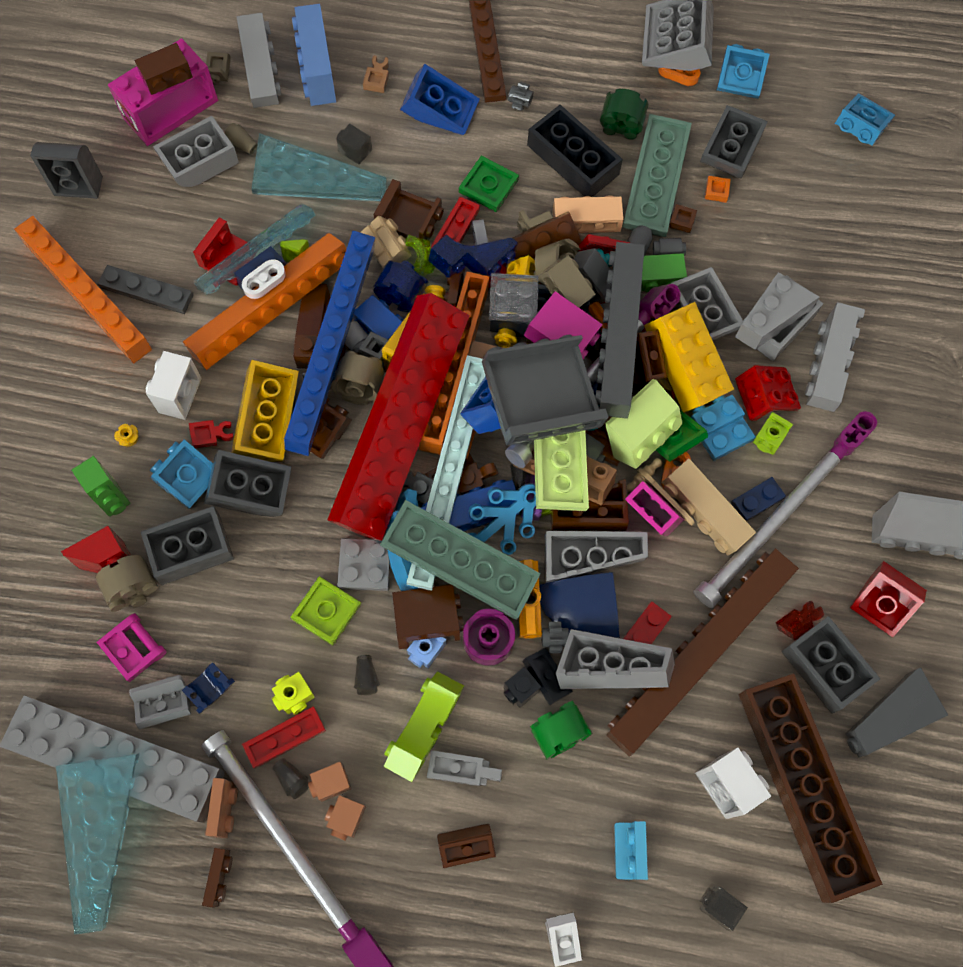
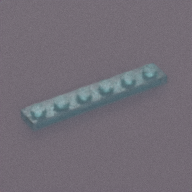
[193,204,316,295]

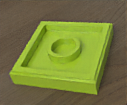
[290,576,361,646]

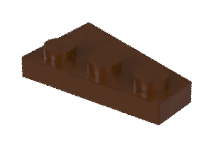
[506,211,582,260]

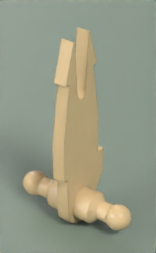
[626,458,695,526]

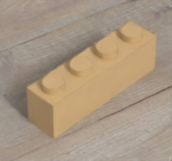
[662,459,756,556]

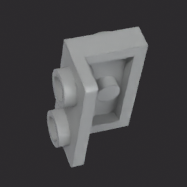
[129,675,191,729]

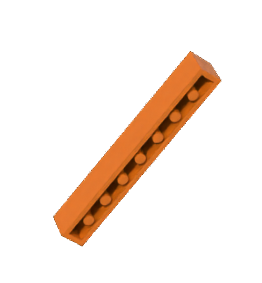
[14,216,152,364]
[183,233,346,370]
[419,272,489,455]

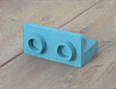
[614,821,648,880]

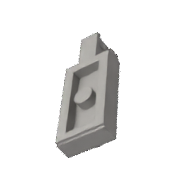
[427,751,502,786]

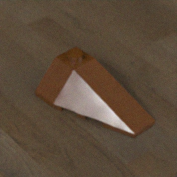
[293,284,345,370]

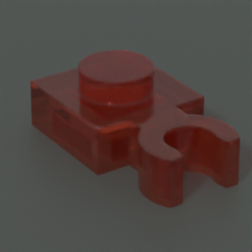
[775,601,824,641]

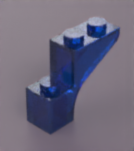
[428,234,518,278]

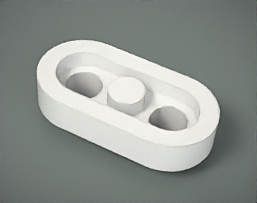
[242,260,286,299]

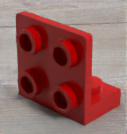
[193,217,261,286]
[735,365,801,421]

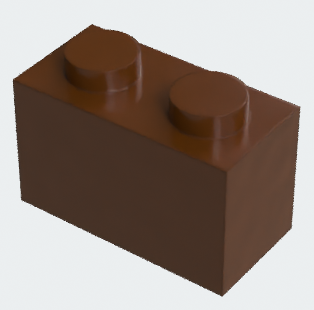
[134,42,193,95]

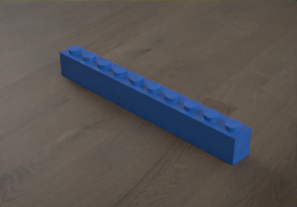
[284,231,375,456]

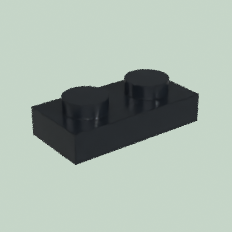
[522,647,573,705]

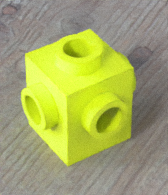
[271,672,315,715]

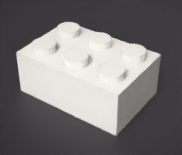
[695,748,771,819]

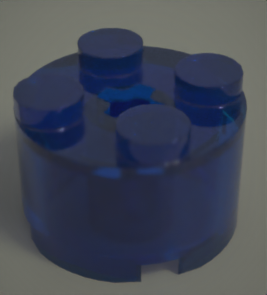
[373,261,429,312]

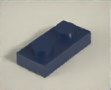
[731,477,786,522]

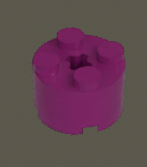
[463,609,515,666]

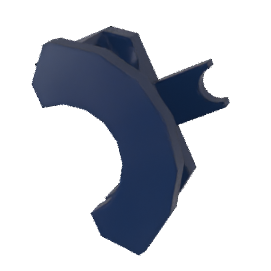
[182,662,235,714]

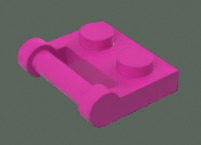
[96,613,167,682]

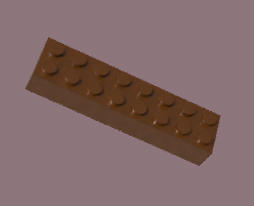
[738,673,883,903]

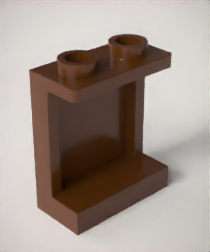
[373,179,444,246]
[392,585,464,649]

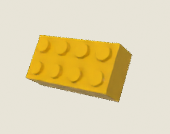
[644,302,734,412]

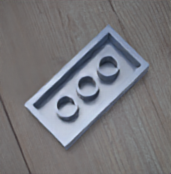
[292,4,336,106]

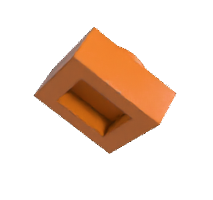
[705,176,731,203]

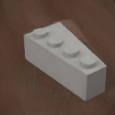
[236,13,282,108]
[805,302,865,412]
[545,531,648,583]
[556,629,675,689]

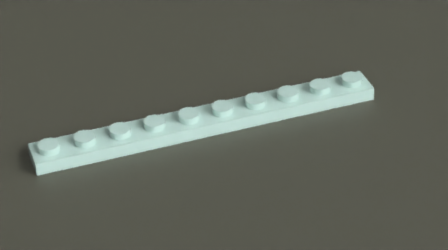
[407,355,485,591]

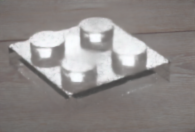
[489,273,538,322]

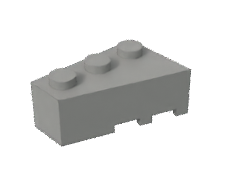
[735,272,819,350]

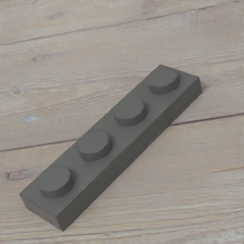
[98,265,193,315]

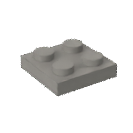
[337,539,390,591]

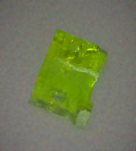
[405,235,442,275]

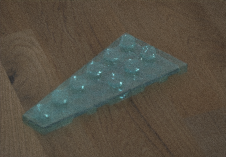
[252,133,387,201]
[56,753,140,934]

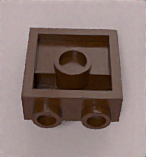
[310,397,352,459]

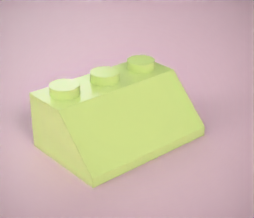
[605,379,682,469]

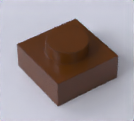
[669,204,697,233]

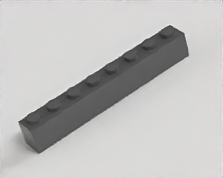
[595,242,645,419]

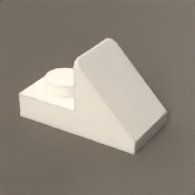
[545,913,582,967]

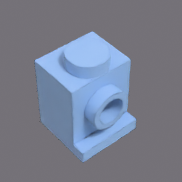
[407,637,446,668]

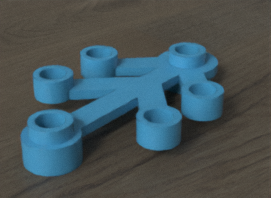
[468,483,536,555]

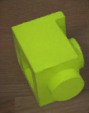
[753,412,793,455]

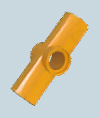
[519,559,542,639]

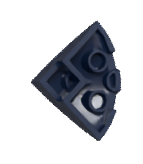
[539,572,620,638]

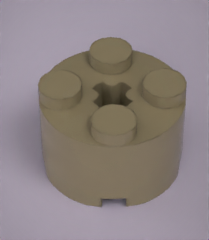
[534,239,580,285]
[331,351,385,405]
[95,555,158,612]

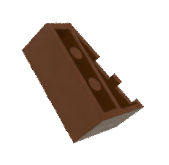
[550,479,629,532]

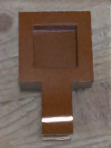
[459,462,499,495]

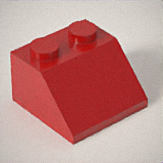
[61,526,131,573]
[850,561,927,637]

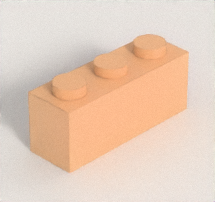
[553,195,624,233]

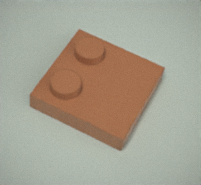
[205,778,238,838]

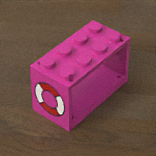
[108,38,218,146]

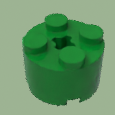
[530,701,593,760]

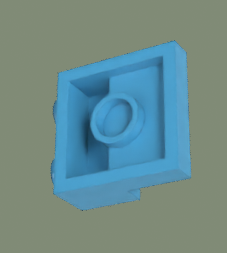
[717,44,770,99]
[835,93,895,146]
[691,394,756,461]
[150,439,213,509]

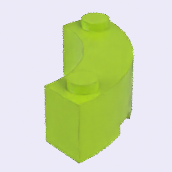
[384,671,464,782]

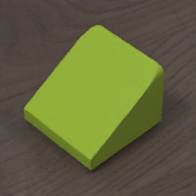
[280,239,309,262]

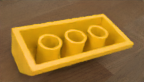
[231,360,299,462]

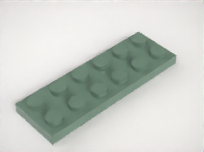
[622,114,692,237]
[380,500,541,620]

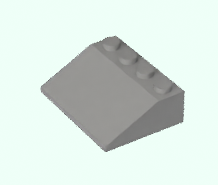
[642,0,714,71]
[871,492,963,559]

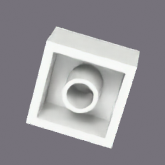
[146,351,202,420]

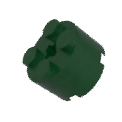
[600,89,649,140]

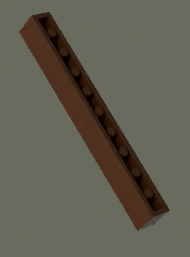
[606,548,799,757]

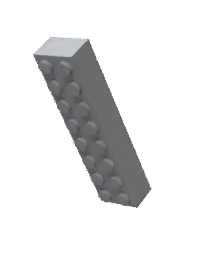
[0,695,226,823]

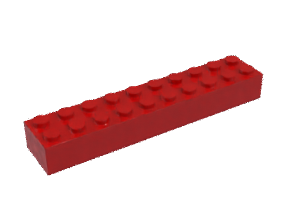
[327,293,470,541]

